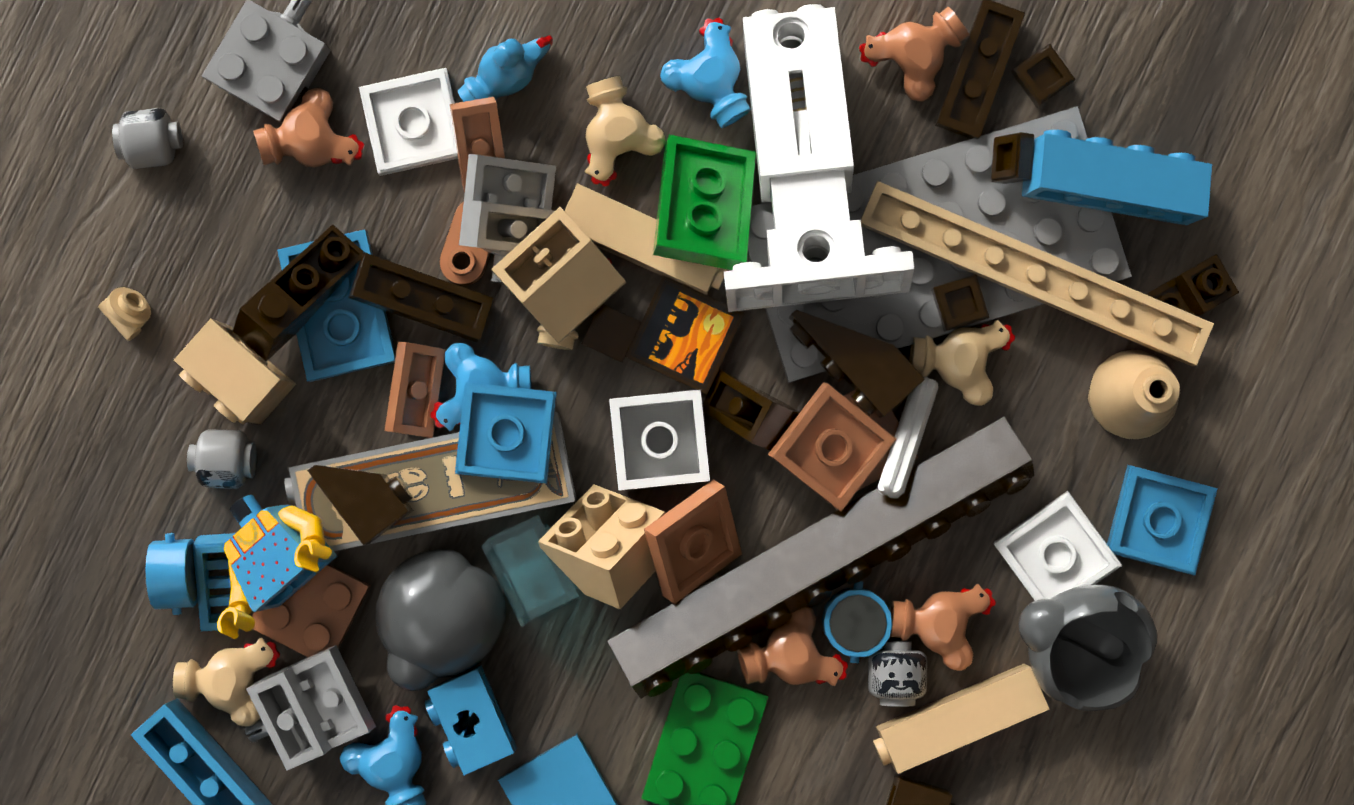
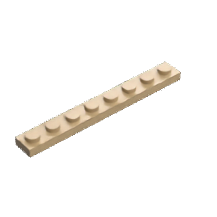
[861,181,1214,366]

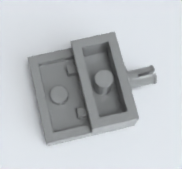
[202,0,330,123]
[459,154,556,282]
[245,645,376,771]

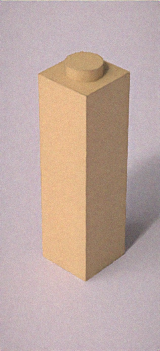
[565,183,728,295]
[873,664,1050,774]

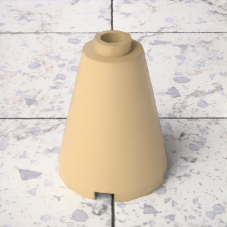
[1088,350,1180,439]

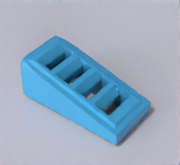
[193,533,236,631]

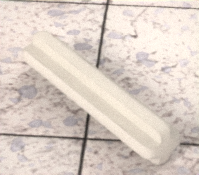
[878,377,939,498]

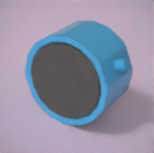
[145,533,198,615]
[821,581,892,663]

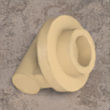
[98,287,151,341]

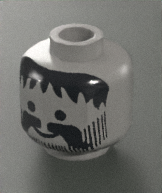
[112,108,183,169]
[187,429,257,489]
[868,640,927,707]

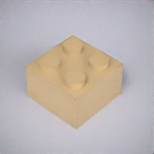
[174,318,296,425]

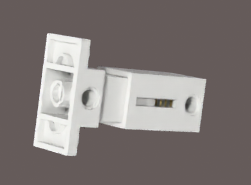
[724,4,914,312]

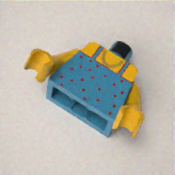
[217,495,337,639]

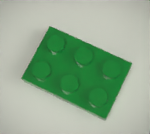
[653,134,756,270]
[641,672,769,805]

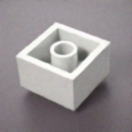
[609,390,710,490]

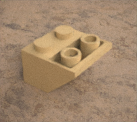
[491,207,626,344]
[538,484,665,609]

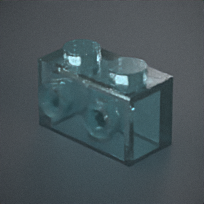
[481,515,579,627]

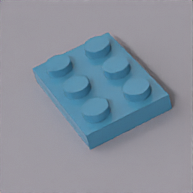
[277,229,396,382]

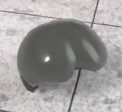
[376,549,506,691]
[1018,585,1157,711]

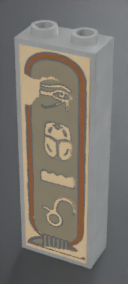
[284,412,577,551]

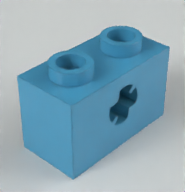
[425,665,517,775]

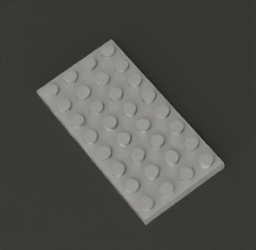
[748,106,1132,383]

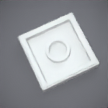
[359,68,458,176]
[994,491,1122,601]

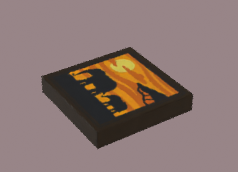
[625,275,745,395]

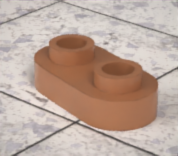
[440,201,491,286]

